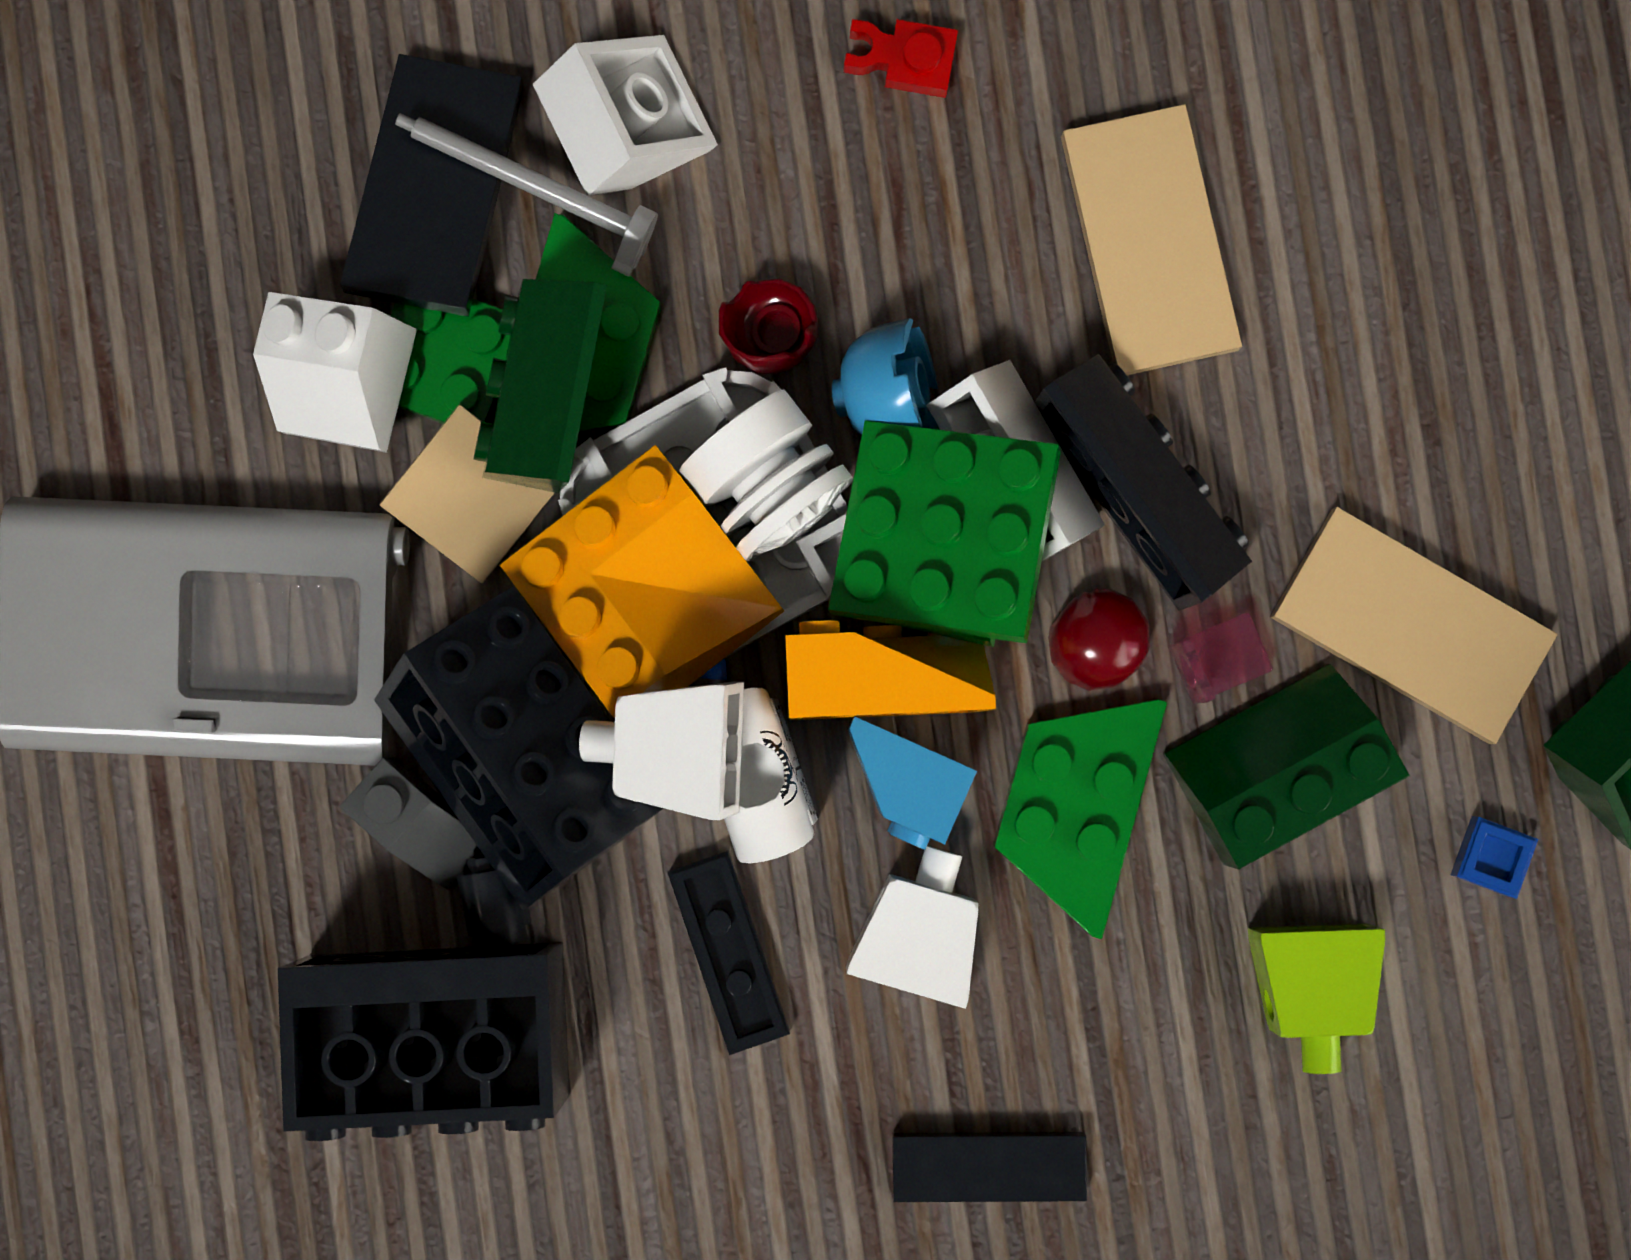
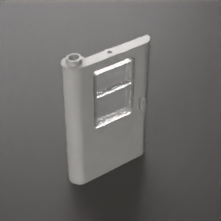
[0,496,410,766]

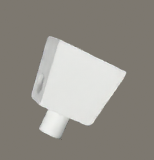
[579,682,744,820]
[846,846,979,1009]

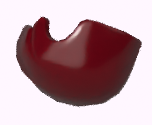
[718,278,819,374]
[1048,588,1150,691]

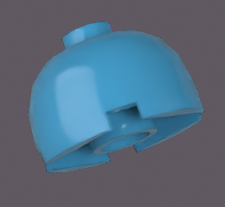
[832,318,940,437]

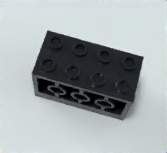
[374,586,664,911]
[278,942,569,1141]

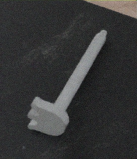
[395,113,658,277]

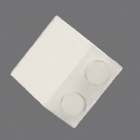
[533,35,718,196]
[253,292,417,453]

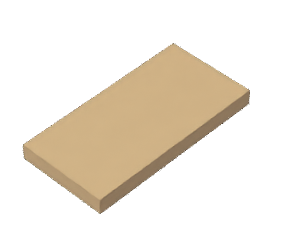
[1061,104,1242,375]
[1270,507,1558,744]

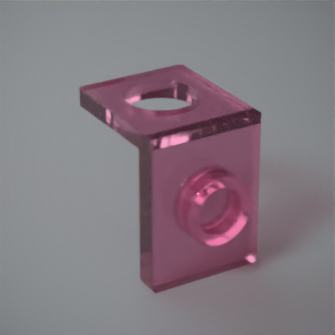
[1168,613,1273,704]

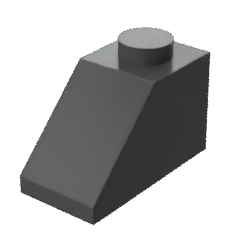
[339,757,482,890]

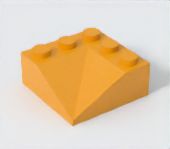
[500,445,784,718]
[785,620,996,720]

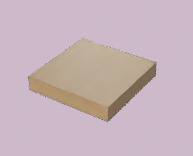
[380,403,554,583]

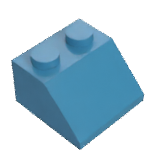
[847,717,977,850]

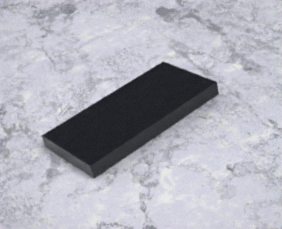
[340,54,524,317]

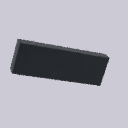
[667,850,790,1055]
[892,1132,1087,1202]

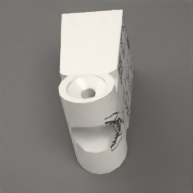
[724,688,818,863]

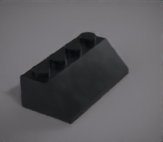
[1035,354,1252,611]

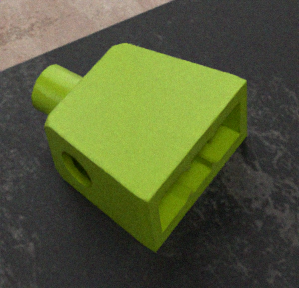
[1248,924,1385,1074]

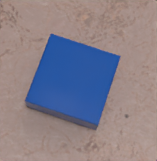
[1451,816,1539,899]

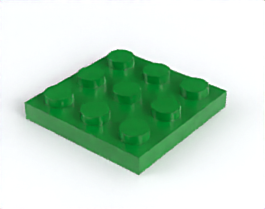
[828,421,1061,644]

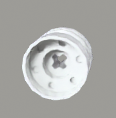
[678,389,853,562]

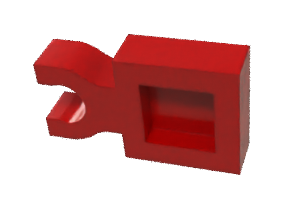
[843,19,958,98]

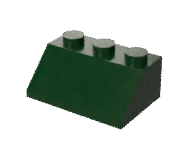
[473,279,607,493]
[1543,661,1631,850]
[1163,664,1410,870]

